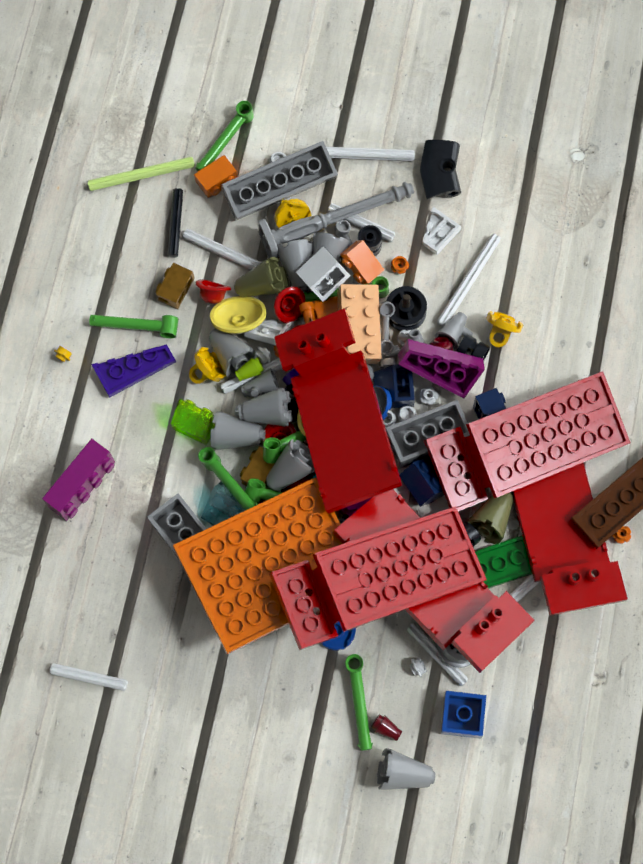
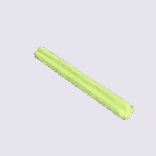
[88,157,195,191]

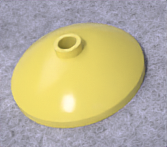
[210,296,266,334]

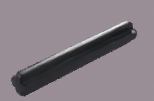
[168,188,183,258]

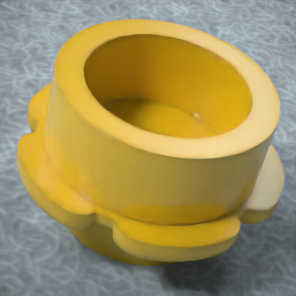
[54,346,72,362]

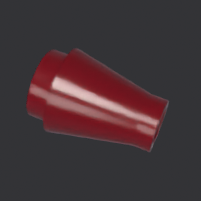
[371,714,402,741]

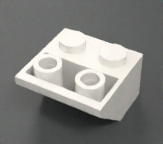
[296,246,350,302]

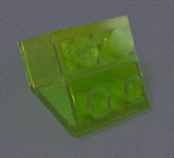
[171,399,215,445]

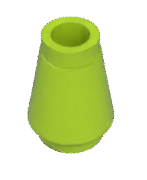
[235,357,264,382]

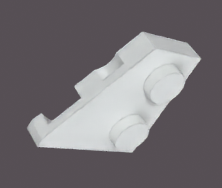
[423,207,461,255]
[244,319,294,345]

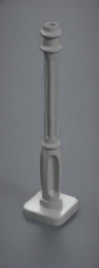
[258,182,414,259]

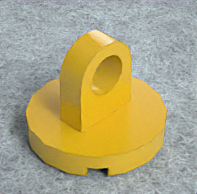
[274,199,311,228]
[486,311,524,347]
[189,347,226,384]

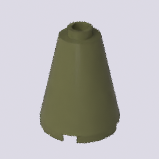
[234,257,288,297]
[468,492,514,544]

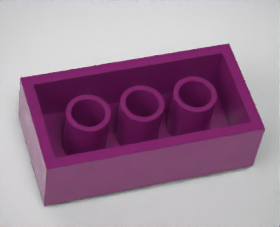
[42,438,115,521]

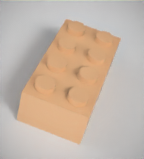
[337,284,382,364]

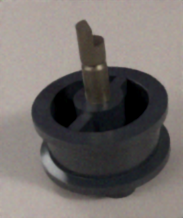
[386,286,427,331]

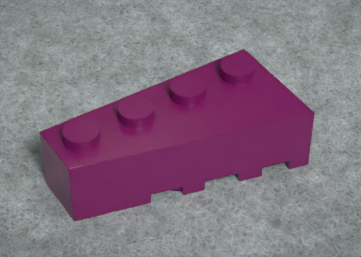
[398,339,485,398]

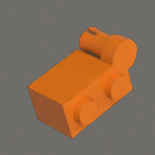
[299,296,338,324]

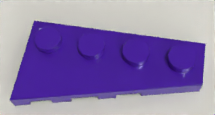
[91,344,176,398]

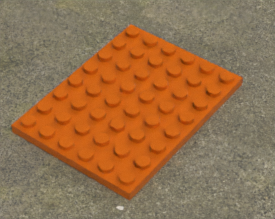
[173,477,342,654]

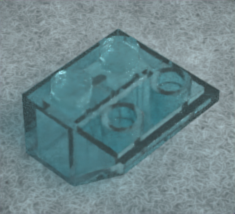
[201,481,245,526]

